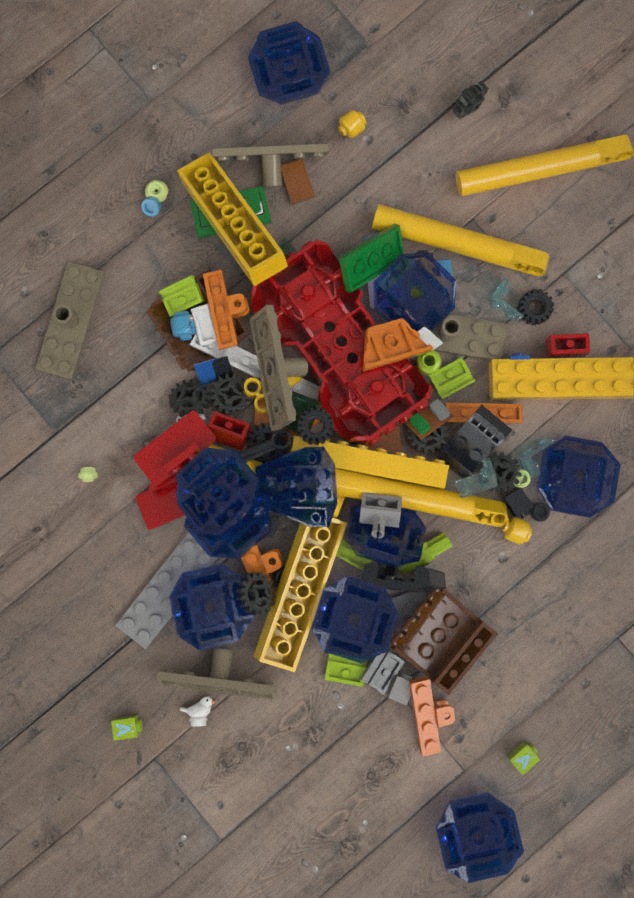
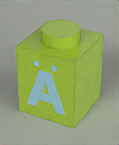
[111,714,143,741]
[506,741,540,775]

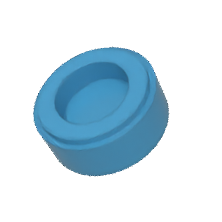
[141,196,161,217]

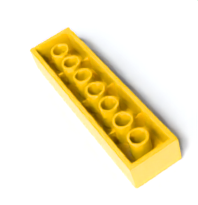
[177,152,288,286]
[489,357,634,401]
[290,435,449,489]
[253,508,347,672]

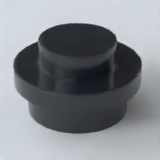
[530,502,550,522]

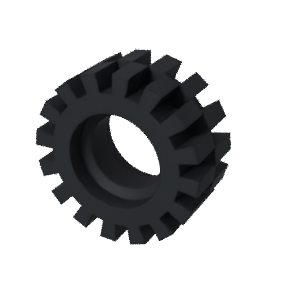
[517,289,554,326]
[298,407,334,445]

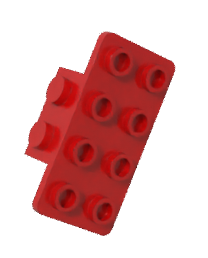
[133,411,216,486]
[136,467,219,530]

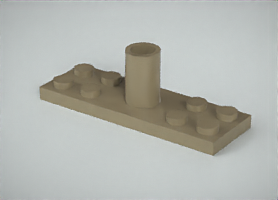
[213,144,328,187]
[35,262,105,380]
[392,304,507,361]
[250,305,308,431]
[157,649,277,700]

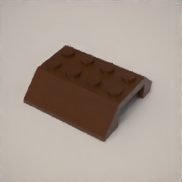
[147,269,250,372]
[390,589,498,695]

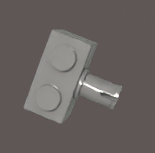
[359,493,402,538]

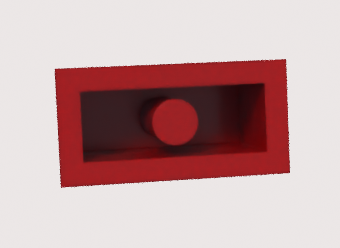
[546,333,590,358]
[207,411,250,451]

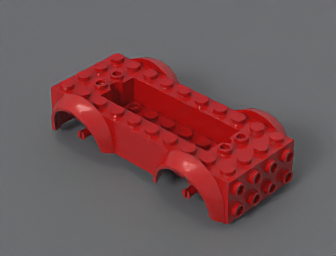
[251,239,432,447]

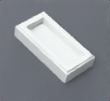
[191,304,217,346]

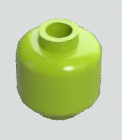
[415,350,441,376]

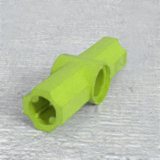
[394,532,453,576]

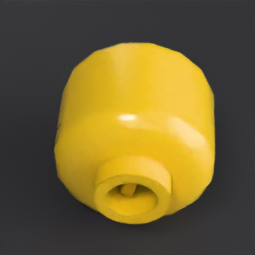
[338,110,367,139]
[502,517,532,545]

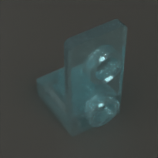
[489,278,524,322]
[519,437,555,479]
[455,458,498,498]

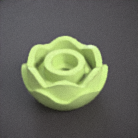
[145,180,169,202]

